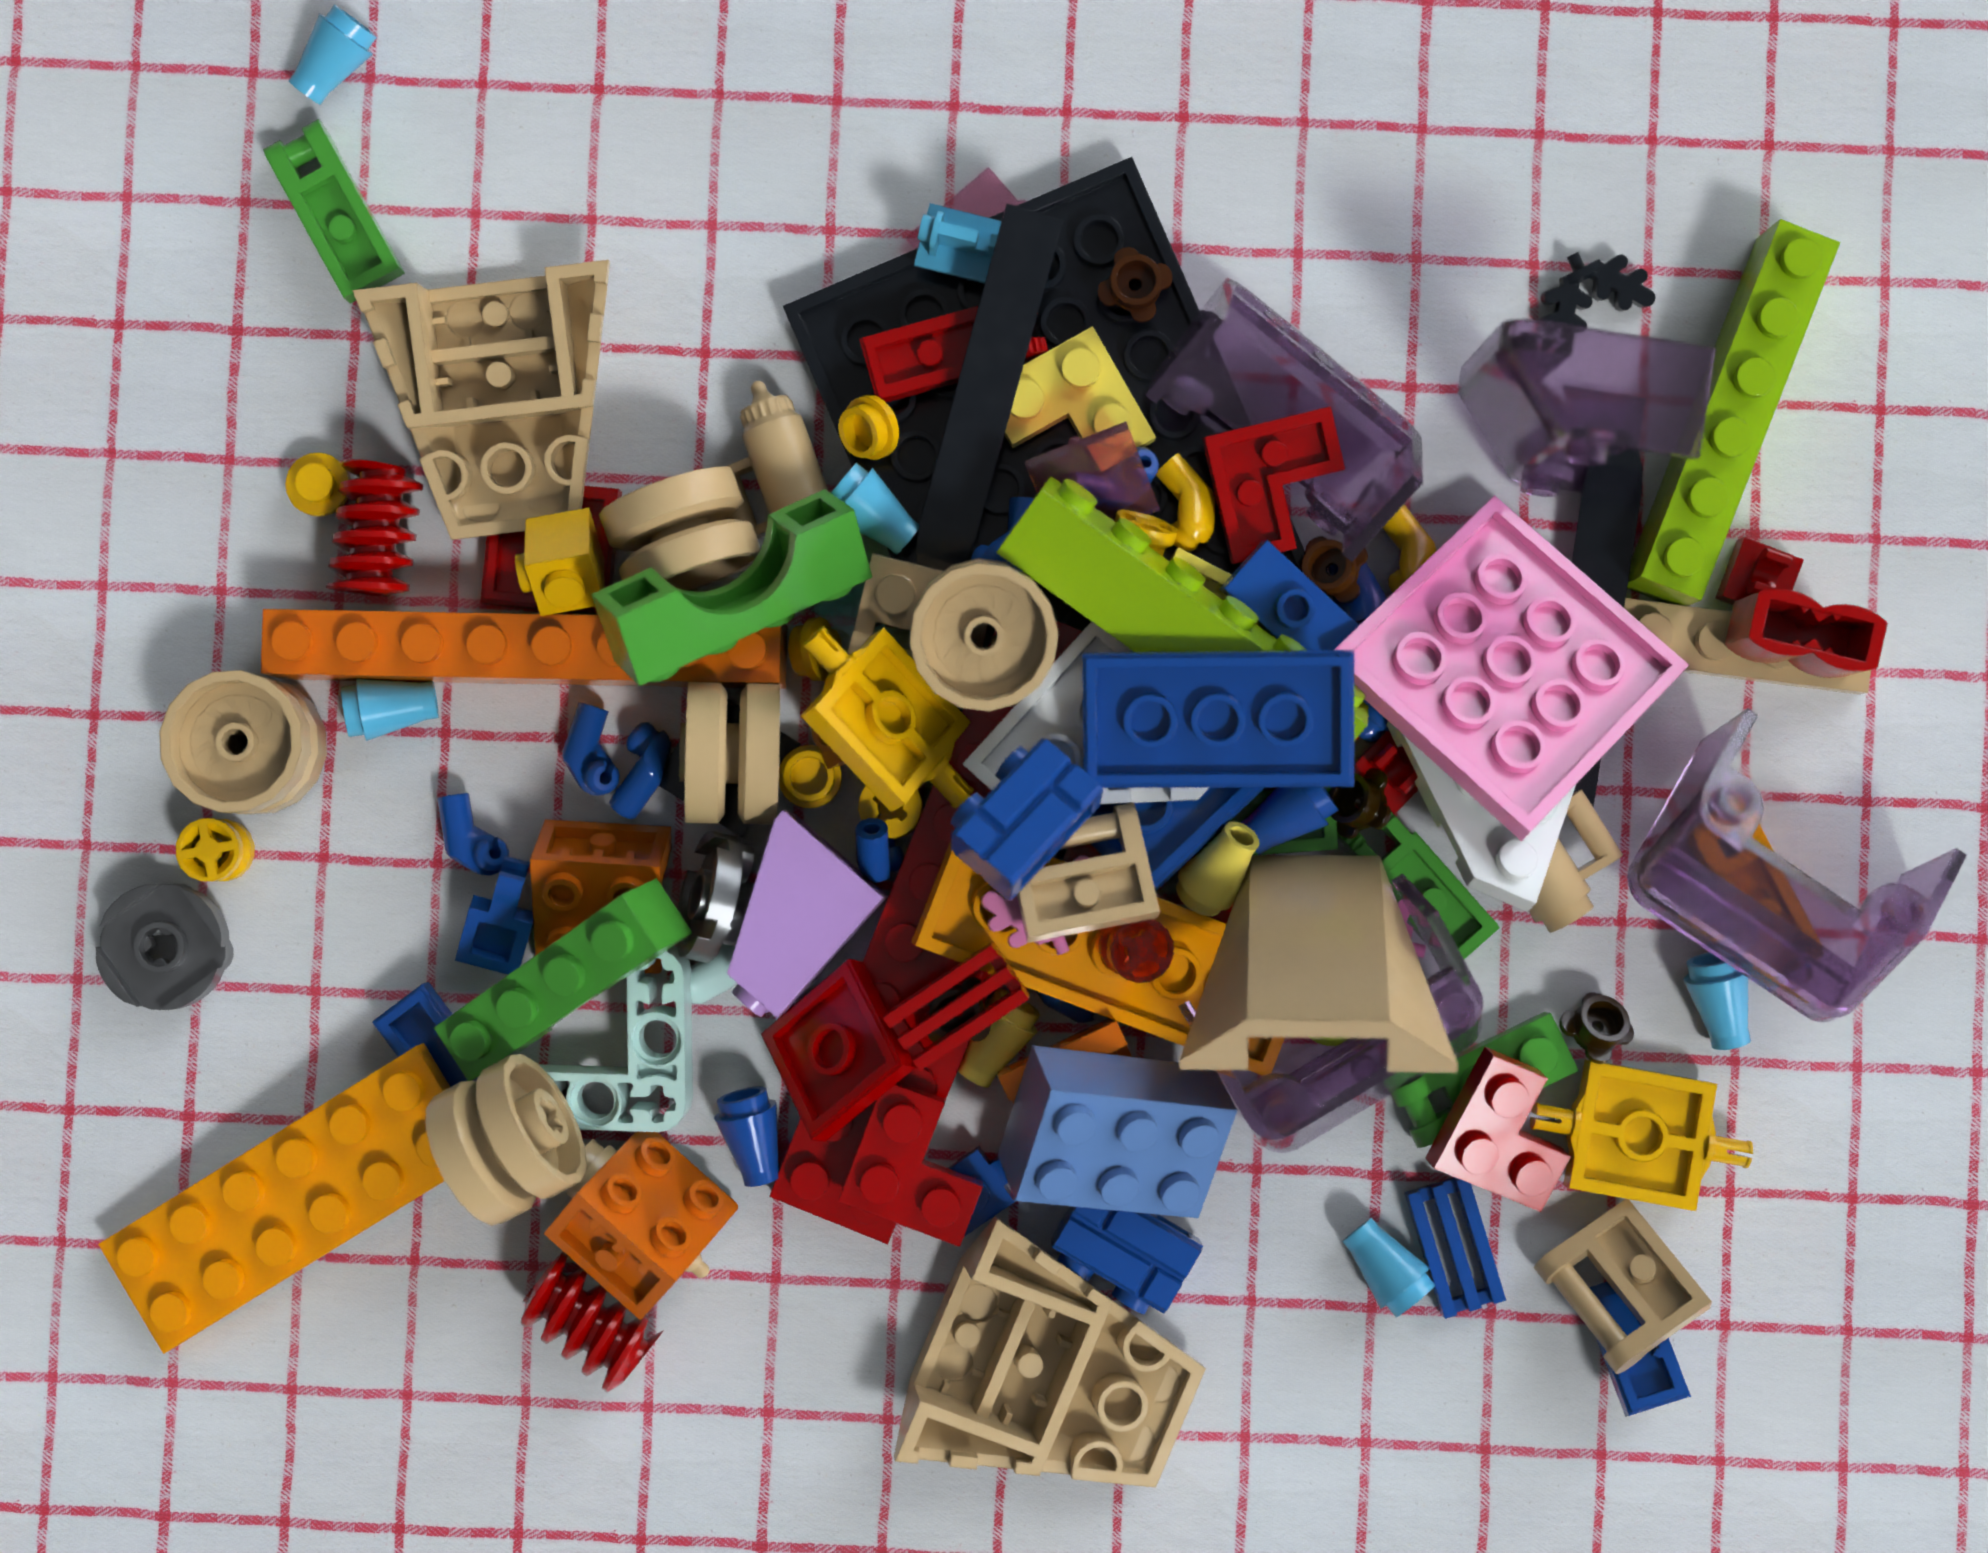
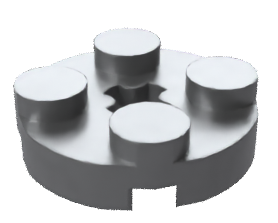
[677,831,754,963]
[96,884,234,1010]

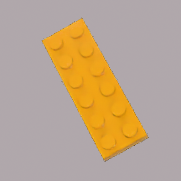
[911,841,1285,1078]
[98,1043,450,1354]

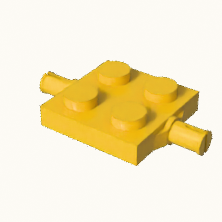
[801,626,974,812]
[1530,1059,1753,1211]

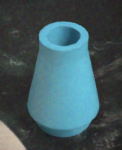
[288,5,377,105]
[831,462,919,555]
[341,678,439,741]
[1683,950,1751,1050]
[1342,1217,1435,1317]

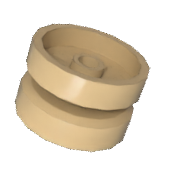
[599,466,761,591]
[910,558,1058,711]
[159,670,327,815]
[679,682,780,825]
[425,1054,586,1226]

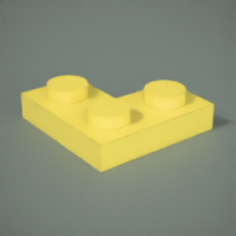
[1004,326,1156,472]

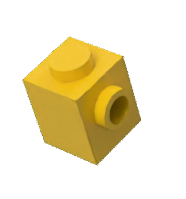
[515,508,605,616]

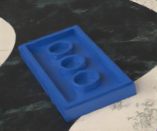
[1082,650,1354,788]

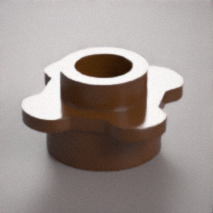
[1098,247,1173,323]
[1302,536,1368,604]

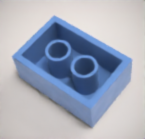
[998,1045,1237,1218]

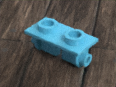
[914,203,1001,284]

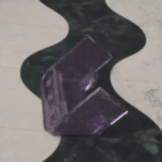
[1145,278,1423,561]
[1457,319,1716,497]
[1627,708,1967,1022]
[1178,873,1483,1153]

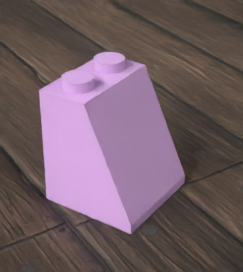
[727,810,889,1018]

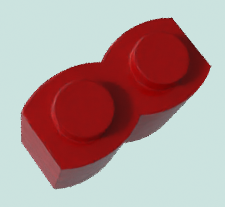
[1725,589,1888,678]

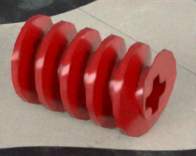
[325,459,423,597]
[521,1251,664,1392]

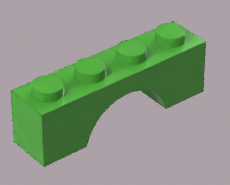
[591,489,873,686]
[434,878,692,1081]

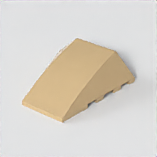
[352,260,610,540]
[1179,855,1458,1073]
[894,1216,1206,1488]

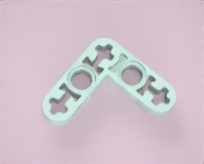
[539,945,693,1132]

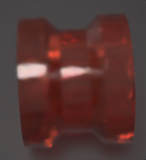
[1098,919,1174,983]

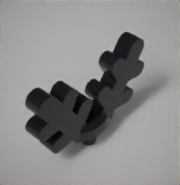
[1539,252,1655,350]

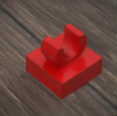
[1715,537,1804,605]
[1354,731,1418,815]

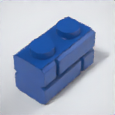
[950,738,1103,901]
[1051,1206,1203,1314]

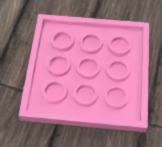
[1334,495,1689,841]

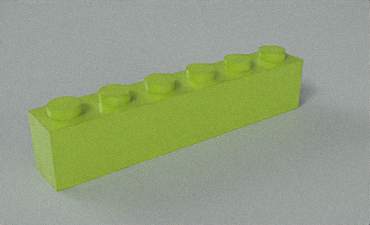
[1627,219,1841,606]
[996,476,1369,741]

